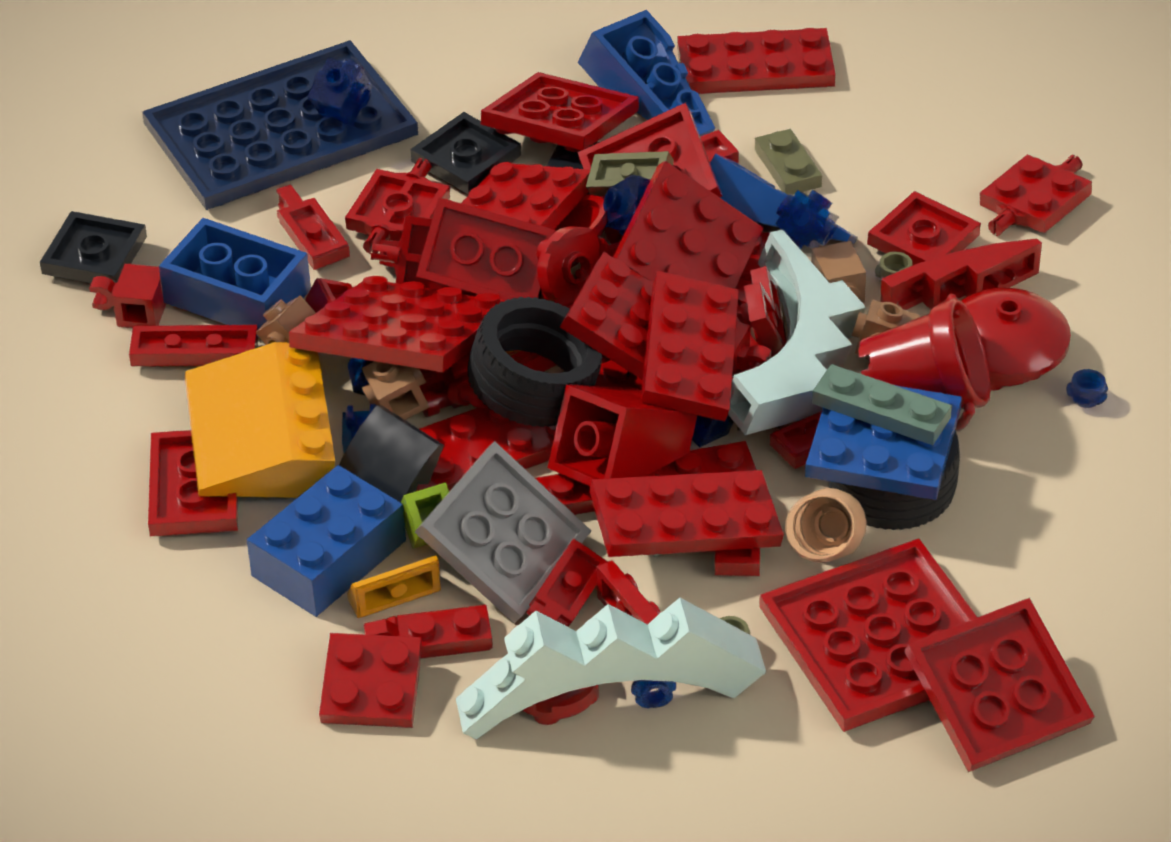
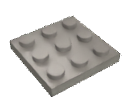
[415,441,591,623]

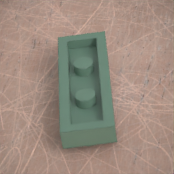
[812,364,952,445]

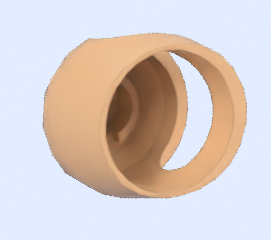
[785,488,867,563]

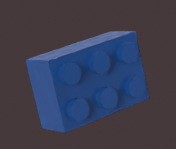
[159,218,311,329]
[246,465,406,617]

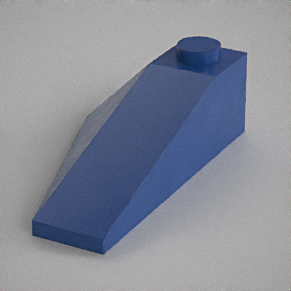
[577,9,715,136]
[710,154,858,244]

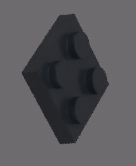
[410,112,521,194]
[40,211,147,283]

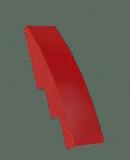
[880,238,1042,310]

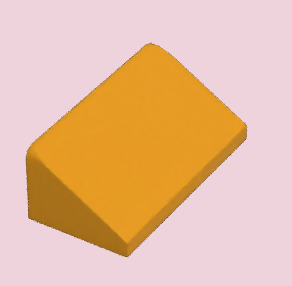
[347,555,441,618]

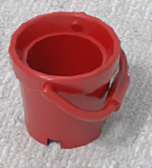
[858,294,991,431]

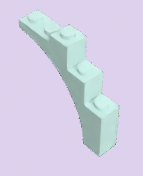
[728,230,866,435]
[456,597,766,740]

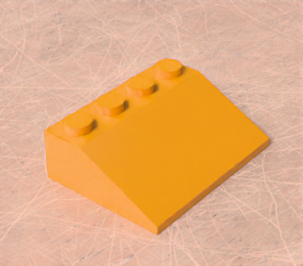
[185,342,335,498]

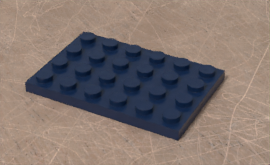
[142,40,418,210]

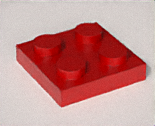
[867,191,981,265]
[319,633,423,728]

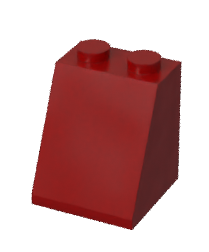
[547,384,698,486]

